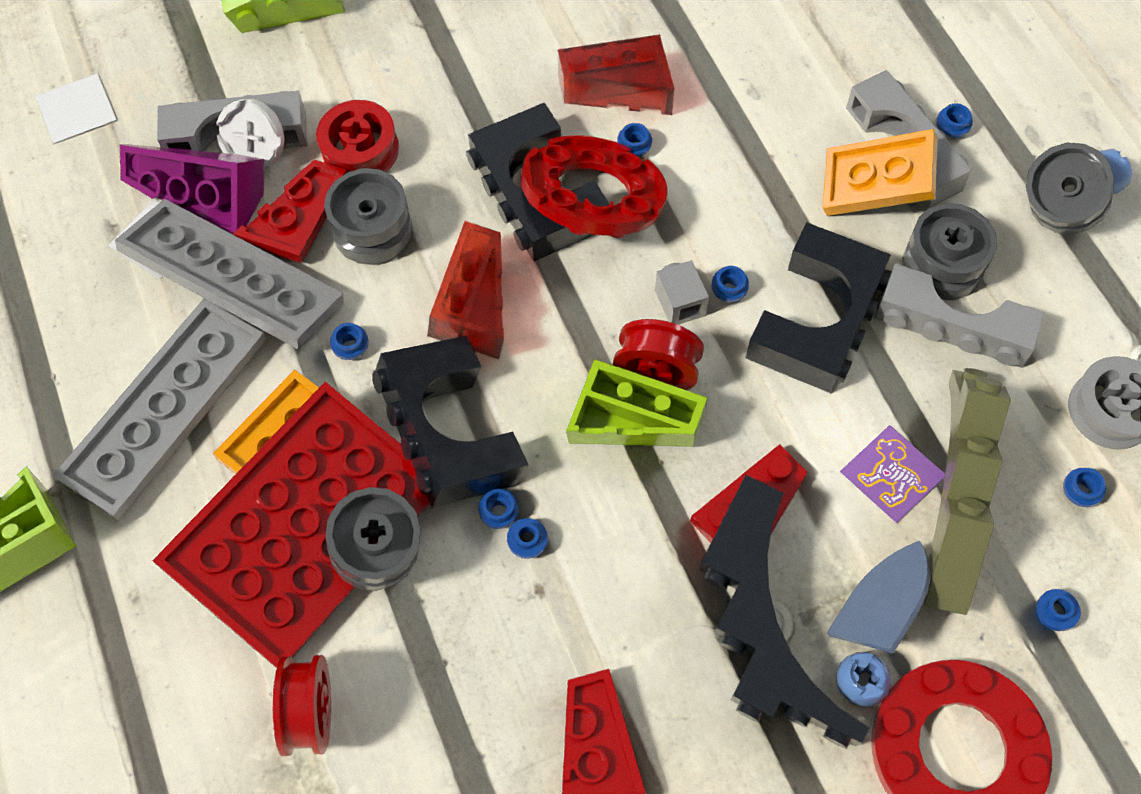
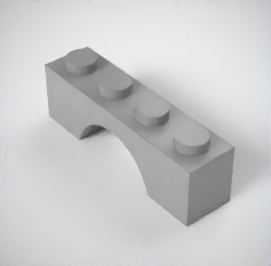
[846,70,972,209]
[157,90,308,151]
[875,263,1045,368]

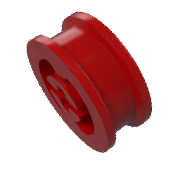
[316,100,399,173]
[612,319,704,390]
[272,655,331,756]

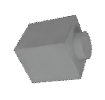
[655,260,709,325]

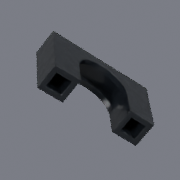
[466,102,609,262]
[745,222,892,394]
[372,335,529,508]

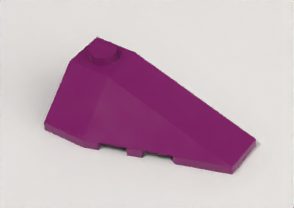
[120,144,264,234]

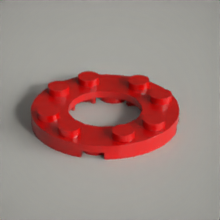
[521,135,668,238]
[871,660,1053,794]

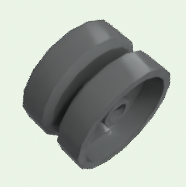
[1026,142,1114,235]
[324,168,412,265]
[902,203,997,300]
[325,487,421,591]

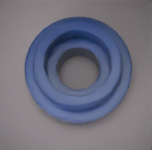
[936,103,973,138]
[617,123,652,157]
[711,266,749,302]
[330,323,369,360]
[1063,468,1106,507]
[479,489,519,529]
[507,518,548,559]
[1036,589,1081,631]

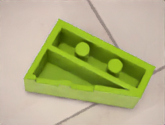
[221,0,345,33]
[566,359,708,447]
[0,466,76,592]

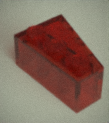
[557,34,675,115]
[427,221,504,359]

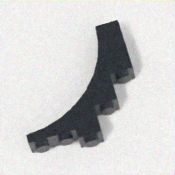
[699,475,870,749]

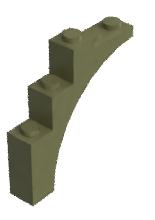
[924,368,1011,615]

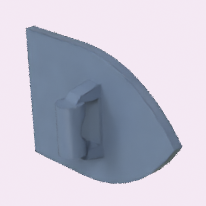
[827,540,931,653]

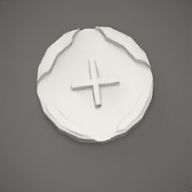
[217,99,285,169]

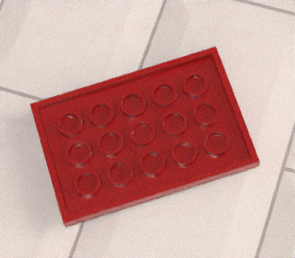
[152,382,430,668]

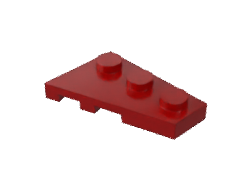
[233,159,347,263]
[690,444,807,543]
[562,669,646,794]

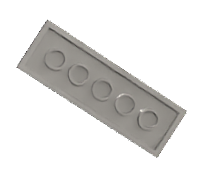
[115,199,343,349]
[52,298,267,521]

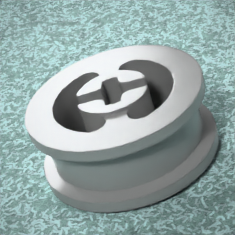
[1068,356,1141,450]

